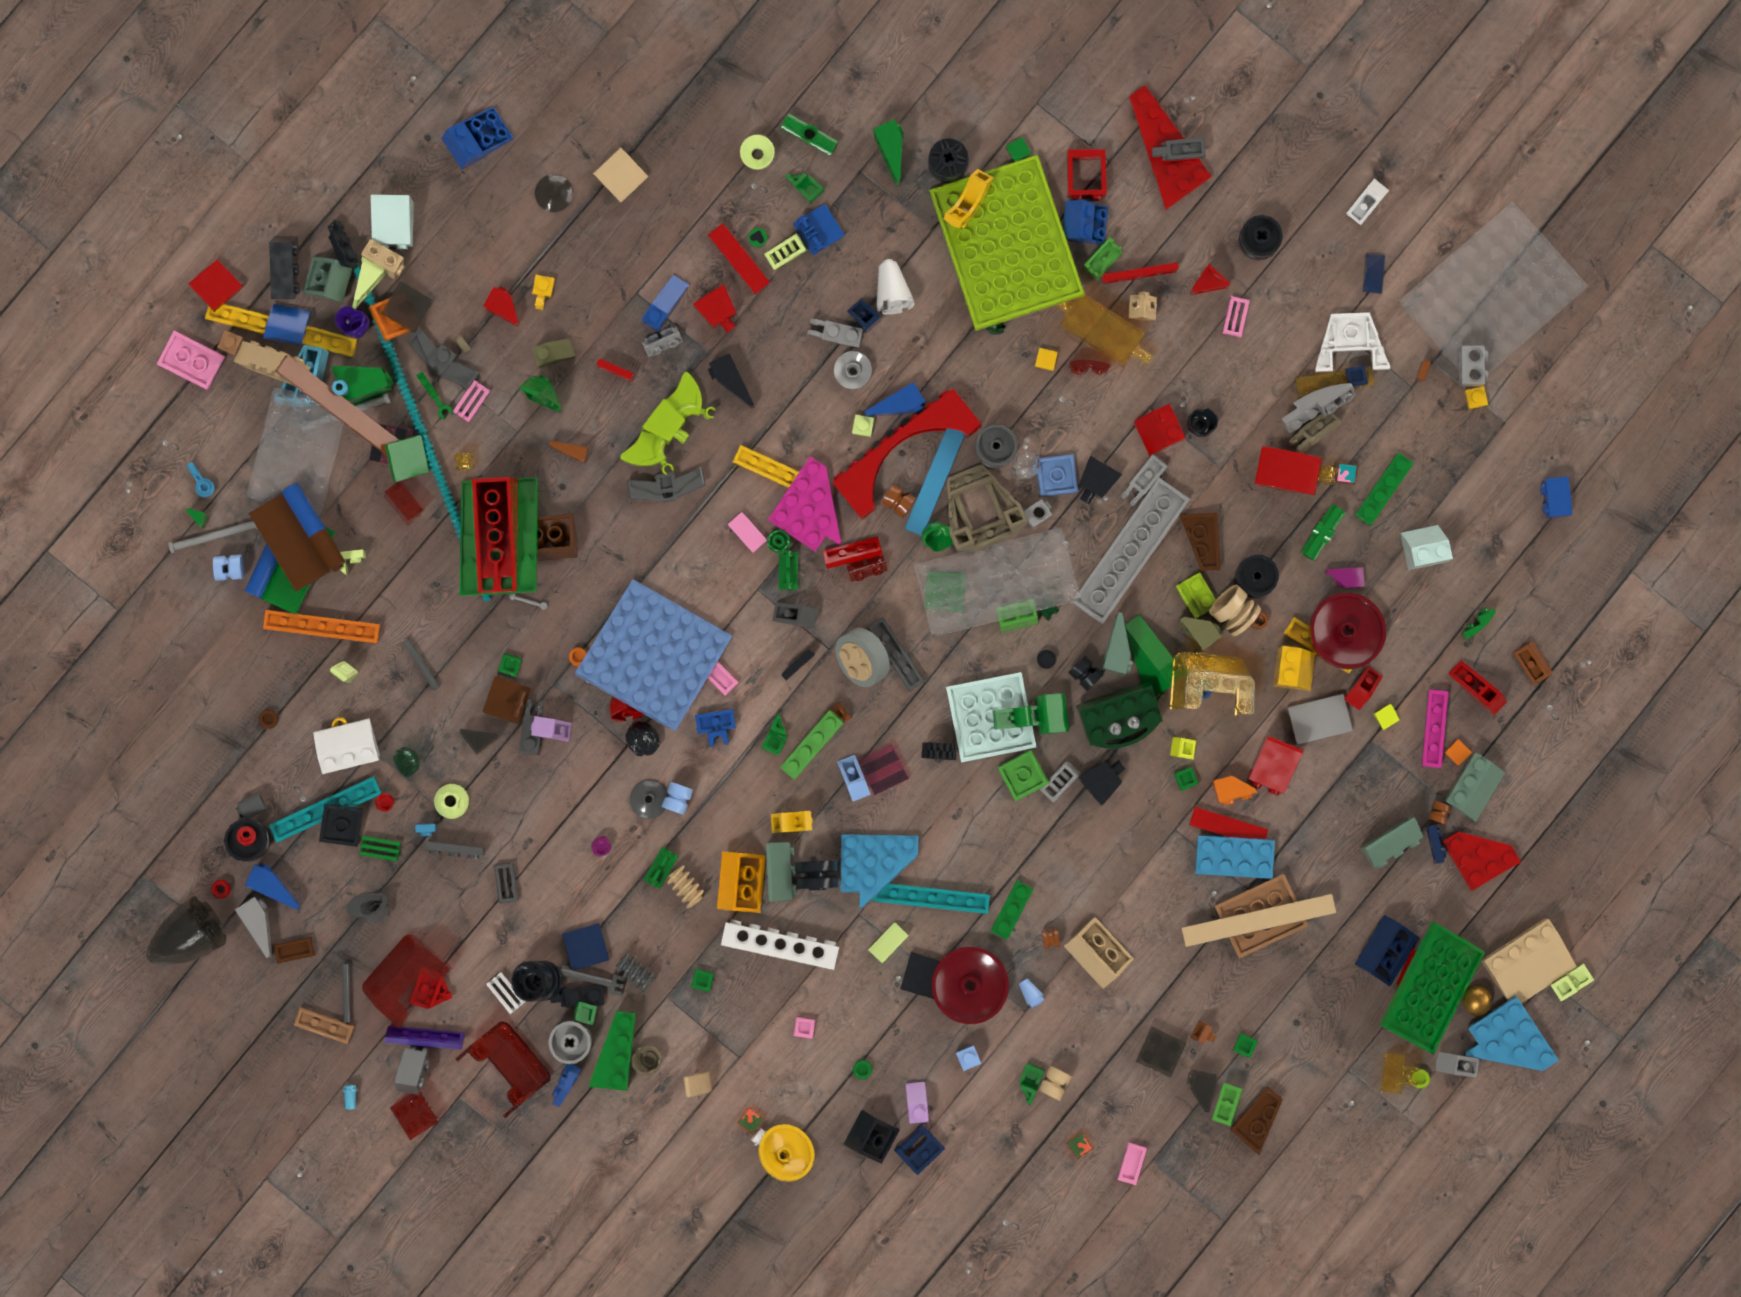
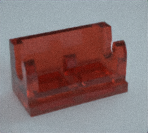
[384,481,424,526]

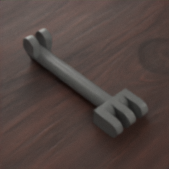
[560,965,627,996]

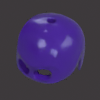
[335,306,370,339]

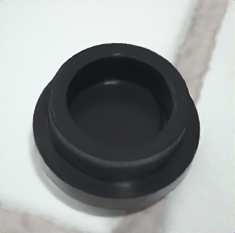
[1037,650,1056,669]

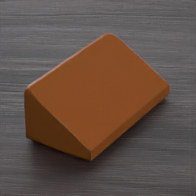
[1514,641,1553,685]

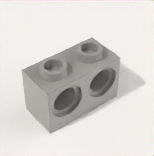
[1458,346,1488,386]

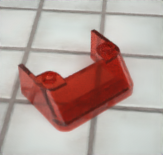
[456,1021,551,1118]

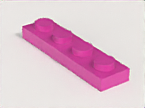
[1421,690,1448,768]

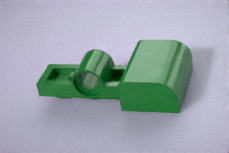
[992,693,1070,735]

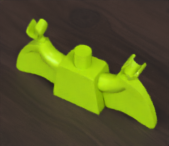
[620,372,716,475]

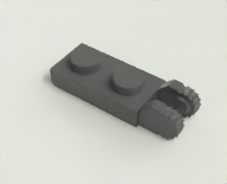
[519,700,544,755]

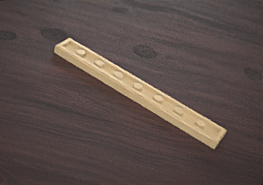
[1181,894,1336,947]

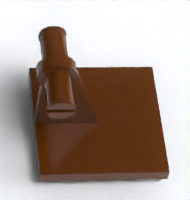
[482,676,531,725]

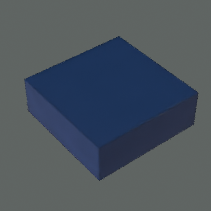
[1345,365,1368,387]

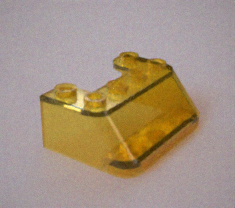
[1170,652,1255,715]

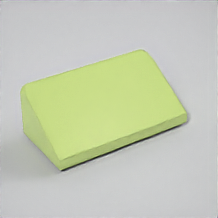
[868,922,909,963]

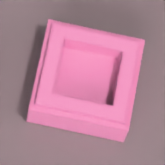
[793,1017,815,1039]

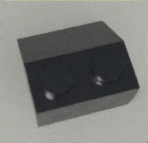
[844,1110,900,1164]

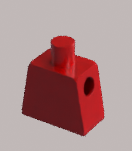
[693,284,736,333]

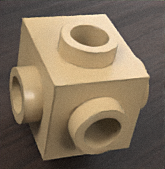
[1129,292,1157,321]

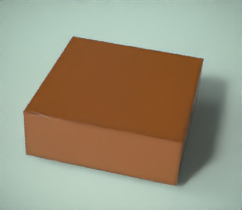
[1415,360,1431,382]

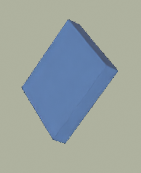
[1035,454,1078,497]

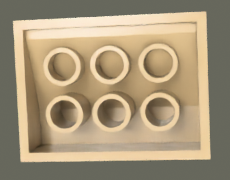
[1481,918,1577,1003]

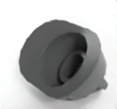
[347,893,390,923]

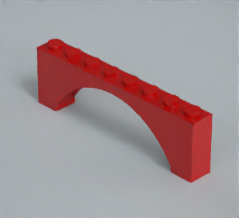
[832,389,982,521]

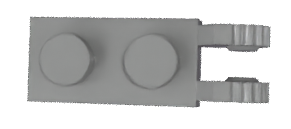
[807,319,863,348]
[1120,454,1168,506]

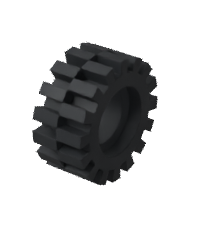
[921,742,957,760]

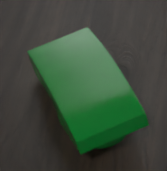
[1461,607,1496,640]

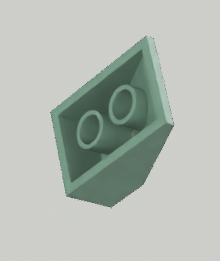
[1101,612,1133,676]

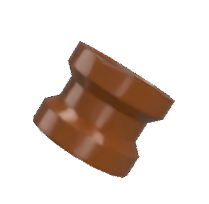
[1042,928,1060,949]

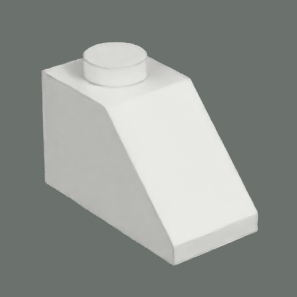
[1346,179,1389,225]

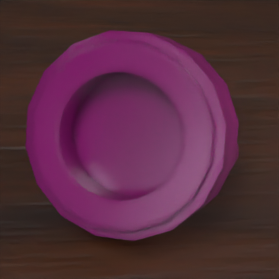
[591,836,611,856]

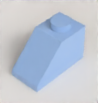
[837,755,871,801]

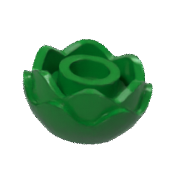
[767,529,791,553]

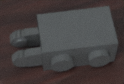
[394,1045,431,1095]

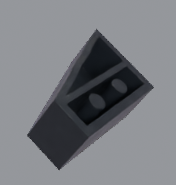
[269,236,300,299]

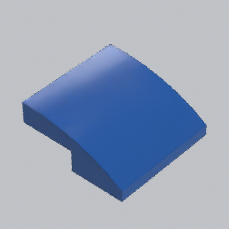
[263,304,311,346]

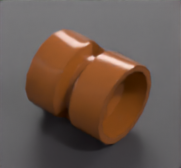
[880,483,916,519]

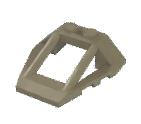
[947,464,1028,551]

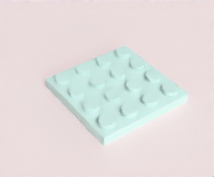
[946,672,1036,763]

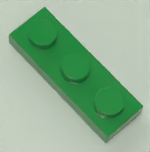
[990,880,1034,940]

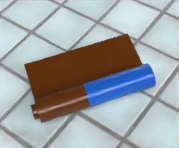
[249,483,346,592]

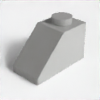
[1435,1052,1480,1078]

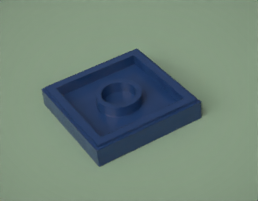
[562,923,610,970]

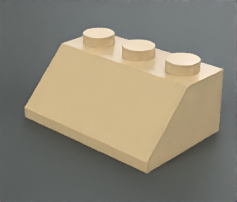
[1064,917,1134,989]

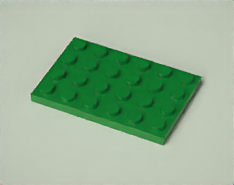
[1379,921,1486,1055]

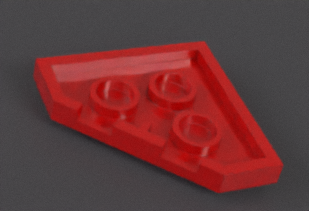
[1441,831,1521,891]

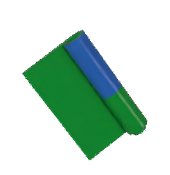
[244,527,335,615]

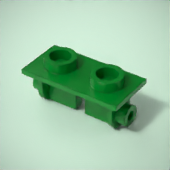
[779,551,798,590]
[644,847,679,889]

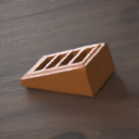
[549,440,588,464]

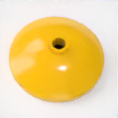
[758,1124,814,1182]

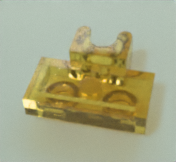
[1381,1053,1419,1094]

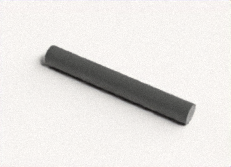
[403,638,440,690]
[342,964,352,1022]

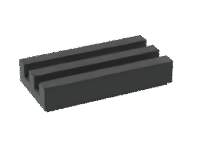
[494,863,519,904]

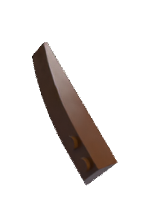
[538,514,578,561]

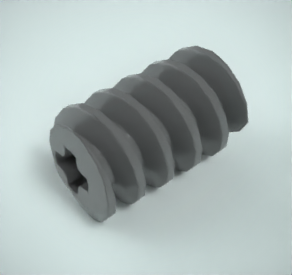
[615,951,657,993]

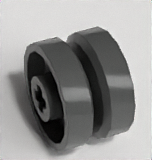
[975,424,1017,469]

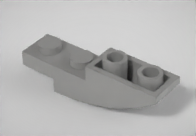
[1282,383,1356,433]

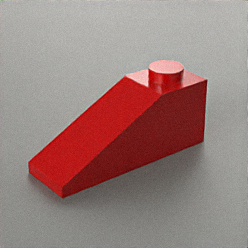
[1448,660,1507,716]

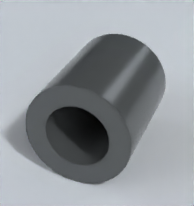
[236,792,267,819]

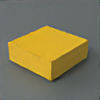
[1035,348,1058,371]

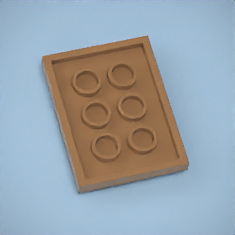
[1214,874,1309,959]

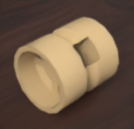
[1038,1066,1072,1101]

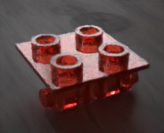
[390,1092,438,1140]

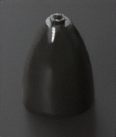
[147,896,226,965]

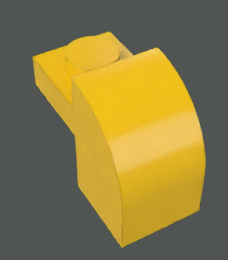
[771,811,813,833]

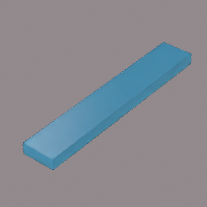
[905,429,964,536]

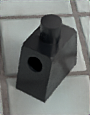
[1078,456,1122,505]
[1078,760,1126,806]

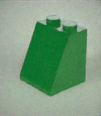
[331,366,394,406]

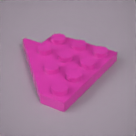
[768,456,841,552]

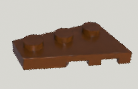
[1179,512,1221,571]
[1230,1086,1283,1156]

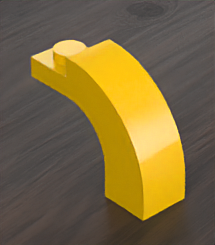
[943,169,994,228]

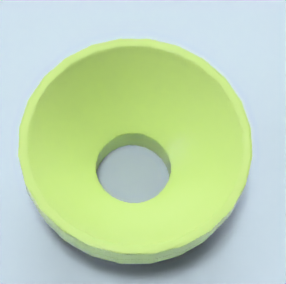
[740,135,775,170]
[434,784,469,819]

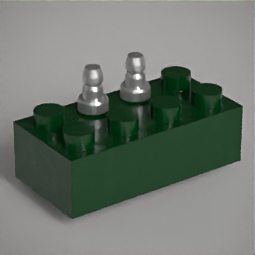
[1076,681,1163,748]

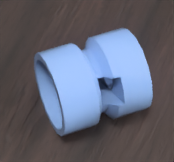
[213,554,244,581]
[661,782,693,815]

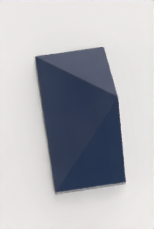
[1362,254,1385,294]

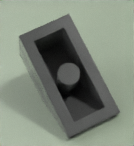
[772,602,818,628]

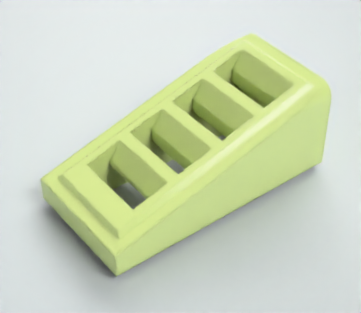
[765,234,808,270]
[330,661,358,684]

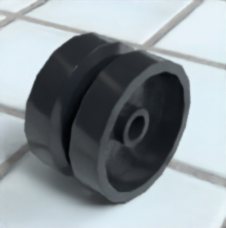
[1238,215,1283,261]
[1234,555,1279,598]
[224,819,271,862]
[795,860,839,891]

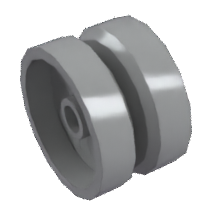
[548,1020,593,1064]

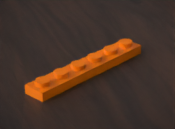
[263,610,380,644]

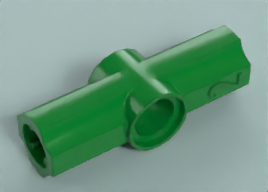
[781,114,839,157]
[1300,504,1345,561]

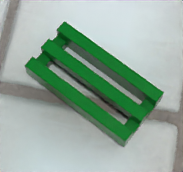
[359,836,401,861]

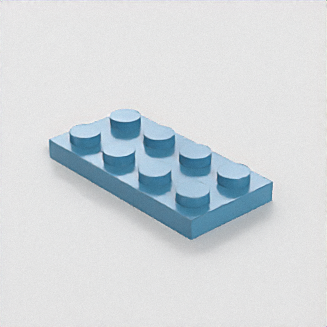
[1195,835,1275,879]

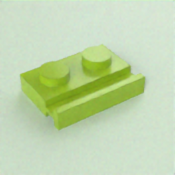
[1175,573,1216,619]

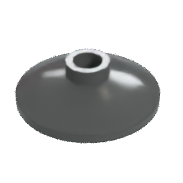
[630,780,668,819]

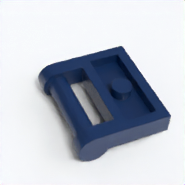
[894,1123,945,1176]

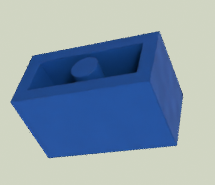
[1540,477,1573,518]

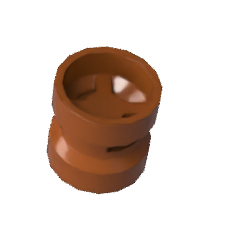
[1428,801,1452,825]

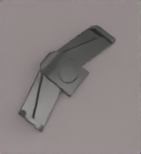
[408,327,480,388]
[627,467,705,503]

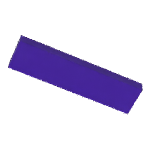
[385,1026,465,1050]

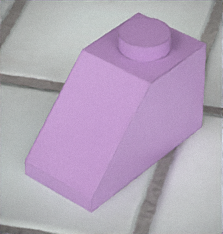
[531,716,572,742]
[906,1082,929,1124]

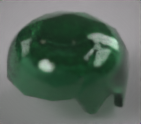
[393,747,420,777]

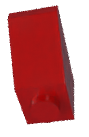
[483,286,520,327]
[1344,665,1383,710]

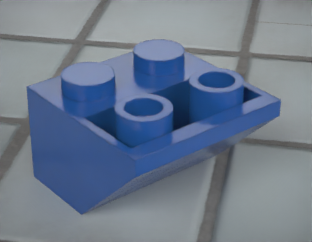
[1063,200,1108,245]

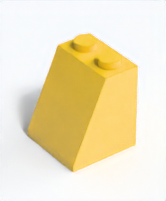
[1273,646,1316,691]

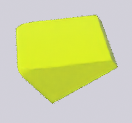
[1373,704,1399,730]
[1170,737,1196,760]

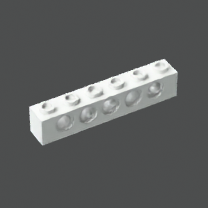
[721,919,839,970]

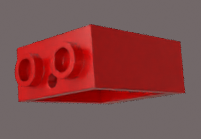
[1066,149,1107,201]

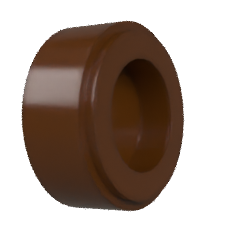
[259,710,279,729]

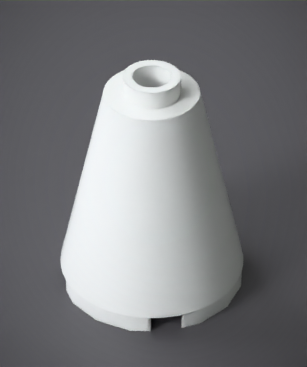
[876,259,914,315]

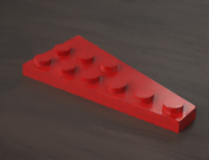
[1129,85,1212,211]

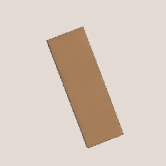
[293,1007,355,1045]

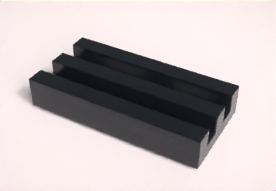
[781,650,815,681]

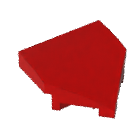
[409,966,453,1009]

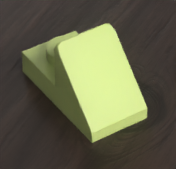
[340,549,366,576]

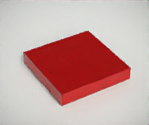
[188,259,243,312]

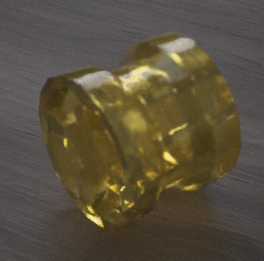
[454,453,475,471]
[1318,465,1338,485]

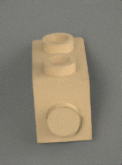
[361,239,405,279]

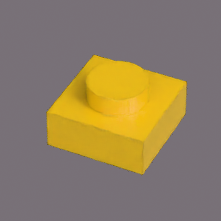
[1464,386,1488,410]

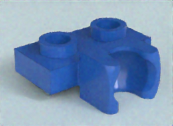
[695,709,736,747]
[552,1064,581,1107]

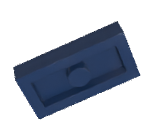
[1425,825,1446,864]

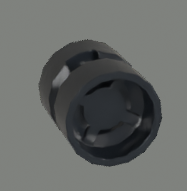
[1068,655,1104,691]

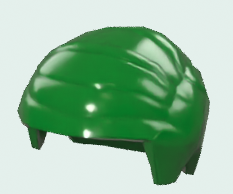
[921,522,953,552]

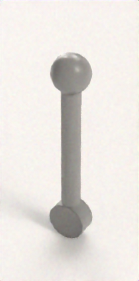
[509,593,547,610]

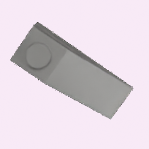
[235,897,273,958]

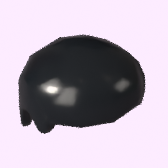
[1187,408,1218,437]

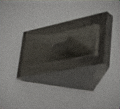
[460,729,500,755]

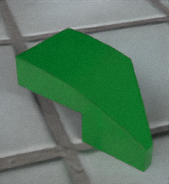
[785,173,825,204]
[761,714,787,757]
[1019,1063,1045,1106]

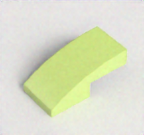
[1551,963,1594,1001]

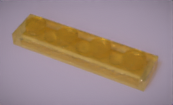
[1295,366,1374,398]

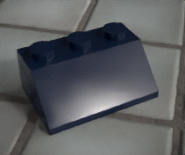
[1355,915,1420,987]

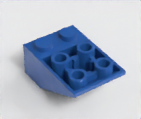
[441,107,514,170]

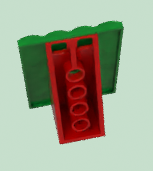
[459,477,538,596]

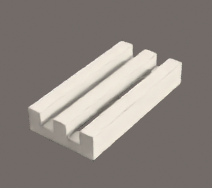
[486,972,526,1014]

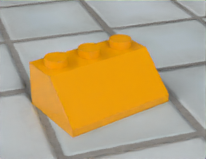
[717,851,766,913]

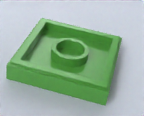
[997,749,1049,801]

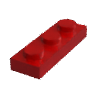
[822,536,883,569]

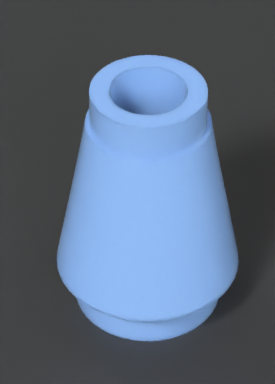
[1019,979,1044,1008]

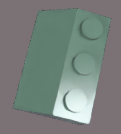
[1443,752,1505,822]
[1360,817,1423,869]
[766,842,796,902]

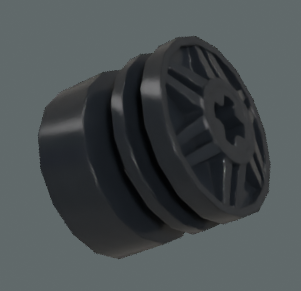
[928,138,969,184]
[511,960,563,1002]

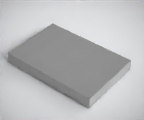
[1287,694,1353,745]

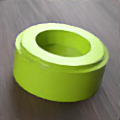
[1410,1069,1430,1089]

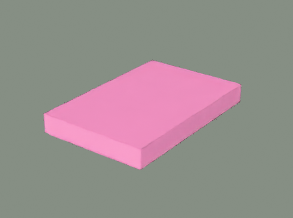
[157,331,226,391]

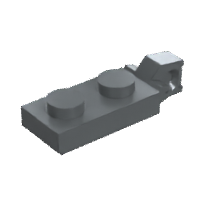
[1151,138,1206,161]

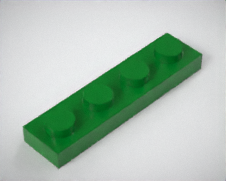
[1354,452,1414,526]

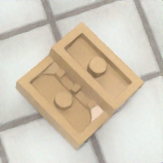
[593,147,648,203]

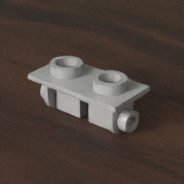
[642,326,683,357]

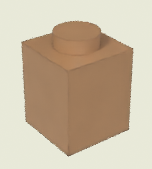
[217,330,246,357]

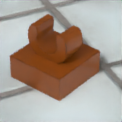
[825,702,851,723]
[1190,1021,1216,1044]

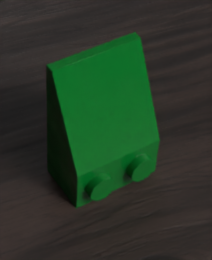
[873,120,904,187]

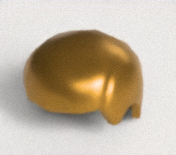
[1463,985,1492,1016]

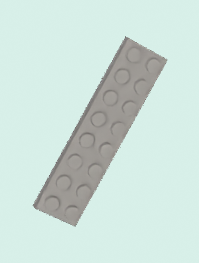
[1071,478,1190,625]

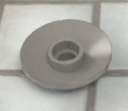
[834,351,872,389]

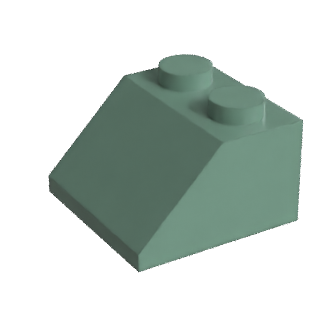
[302,256,352,303]

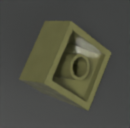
[1178,617,1222,652]

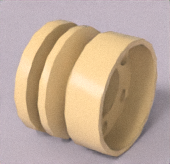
[1209,585,1261,636]

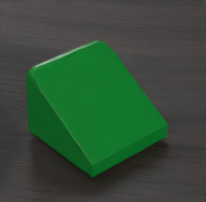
[186,508,208,529]

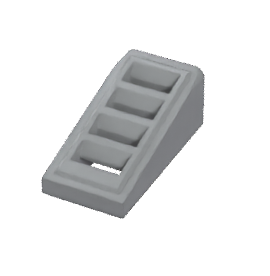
[1040,761,1081,803]

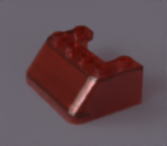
[362,934,453,1028]

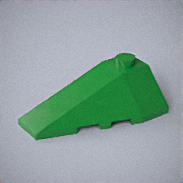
[520,375,563,414]
[1125,615,1186,697]

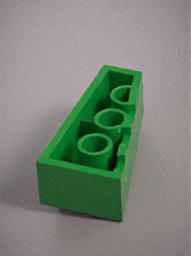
[588,1011,636,1091]

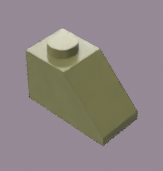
[532,339,575,369]

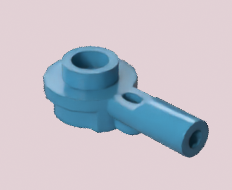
[186,462,215,497]

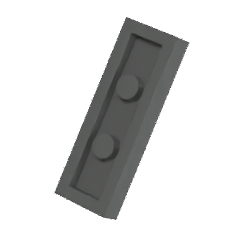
[425,841,485,859]

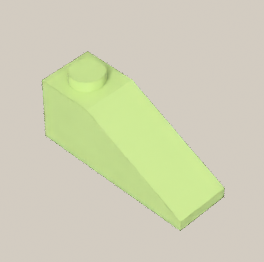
[352,257,388,309]

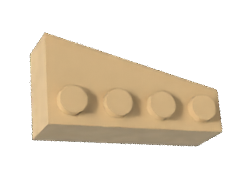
[233,340,311,386]

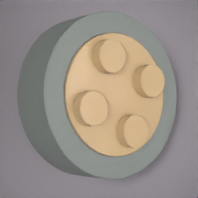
[835,628,890,687]

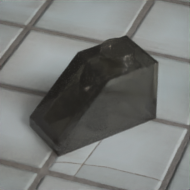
[1186,1069,1217,1113]

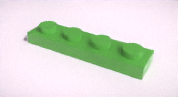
[780,710,844,780]

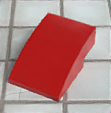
[1255,446,1322,496]

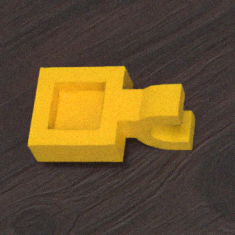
[532,275,555,310]

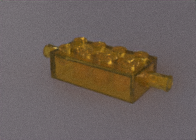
[1055,295,1154,368]

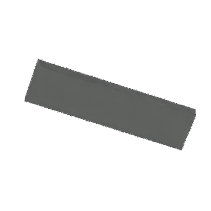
[867,617,925,692]

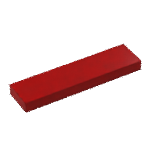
[708,223,770,295]
[1101,262,1179,285]
[1189,807,1268,839]

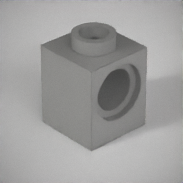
[1024,499,1053,529]

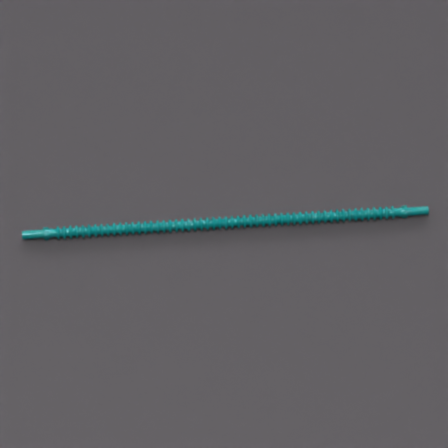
[354,265,492,602]

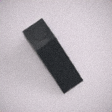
[707,353,755,409]

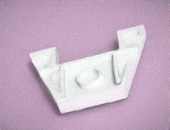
[1315,313,1390,373]

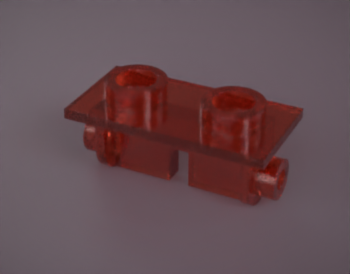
[846,555,888,582]

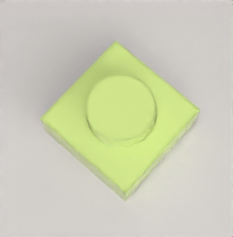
[852,415,874,437]

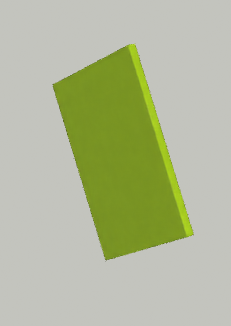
[929,155,1085,331]

